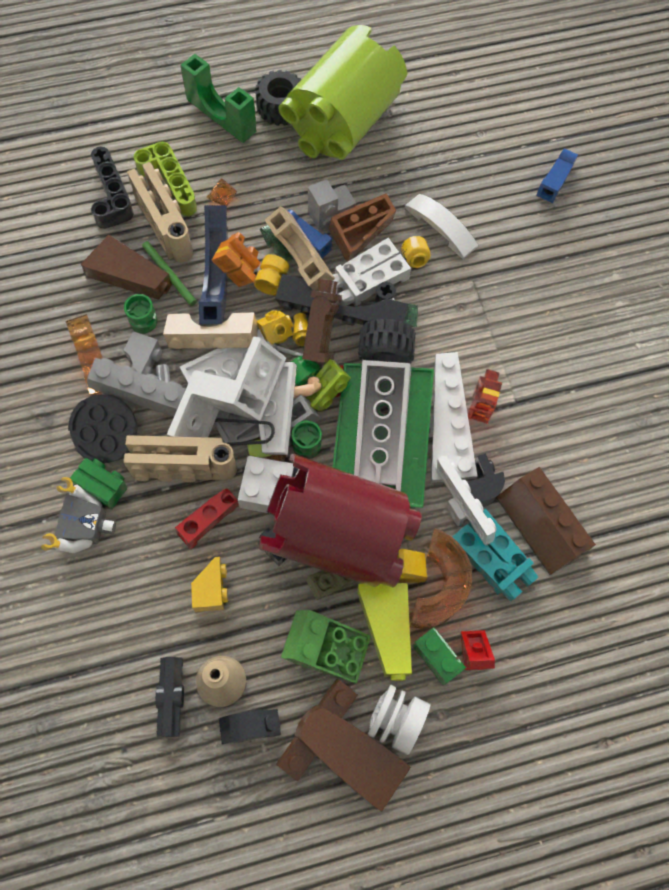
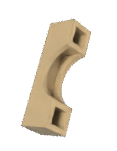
[265,206,335,291]
[163,313,258,349]

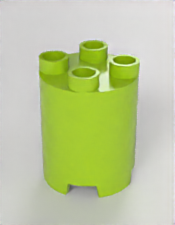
[279,25,408,160]

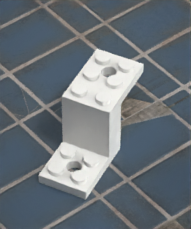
[167,337,286,438]

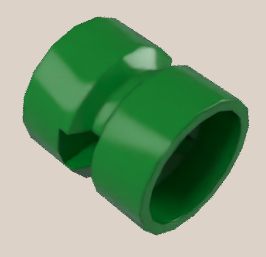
[124,294,158,334]
[292,420,322,459]

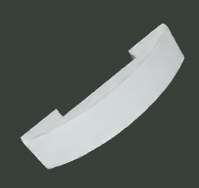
[405,194,478,259]

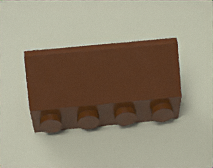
[497,466,596,575]

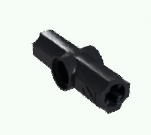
[155,657,184,738]

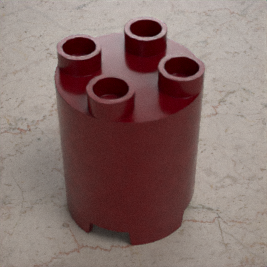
[259,454,422,588]

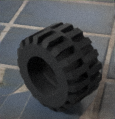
[255,70,301,126]
[358,319,416,364]

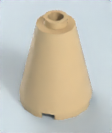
[196,656,246,707]

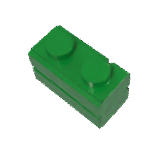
[70,458,128,509]
[412,627,466,686]

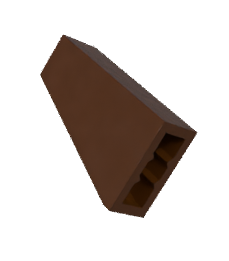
[81,235,172,300]

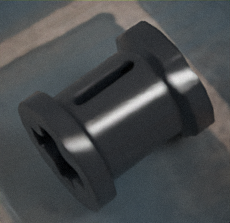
[375,282,396,303]

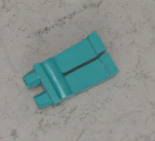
[448,508,539,601]

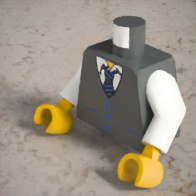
[41,477,116,553]

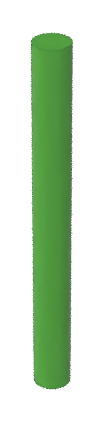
[142,241,197,306]

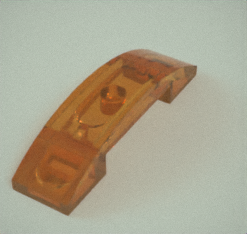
[66,314,103,396]

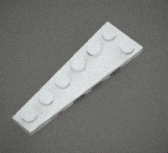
[431,352,477,483]

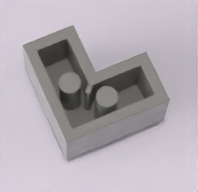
[308,179,356,231]

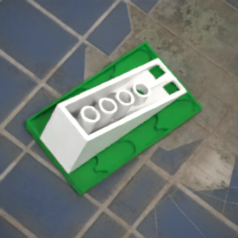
[332,360,434,508]

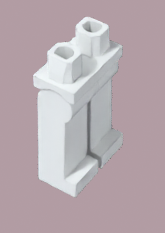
[333,238,411,307]

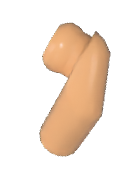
[293,377,321,399]

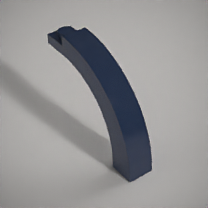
[199,205,228,324]

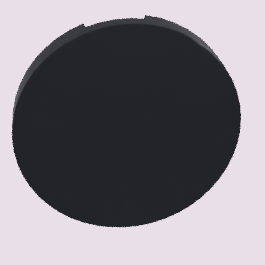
[68,394,138,464]

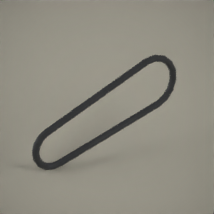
[215,418,275,446]

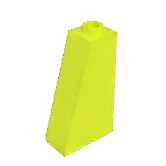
[357,583,412,681]

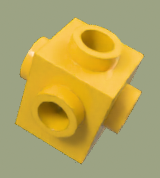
[257,310,293,344]

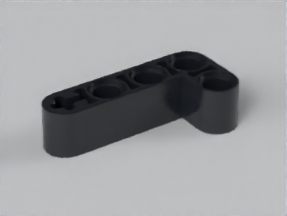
[91,146,134,229]

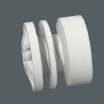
[368,684,430,755]

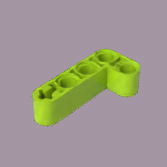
[133,142,197,216]

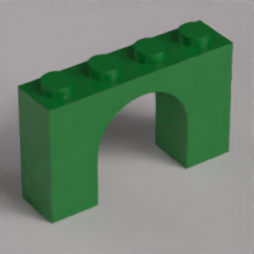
[180,53,257,143]

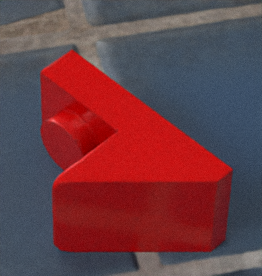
[461,630,495,670]

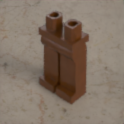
[302,279,342,363]

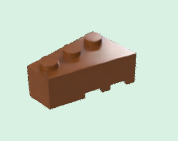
[328,193,396,262]

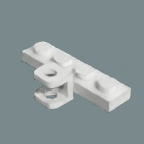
[436,455,496,545]

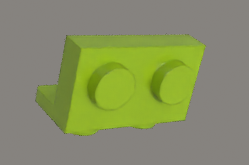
[306,359,351,411]

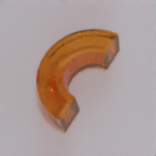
[409,528,472,629]

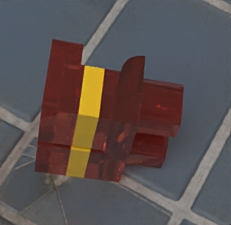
[467,369,502,424]

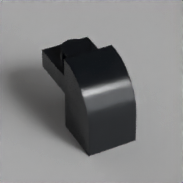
[468,453,505,507]
[219,709,281,745]

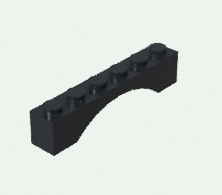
[275,274,410,326]

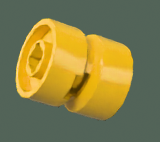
[254,254,290,296]

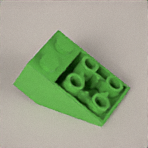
[281,610,371,684]

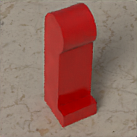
[175,488,239,550]

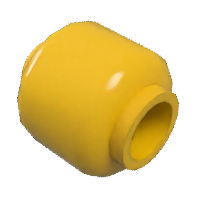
[401,236,431,268]

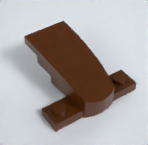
[276,678,411,812]

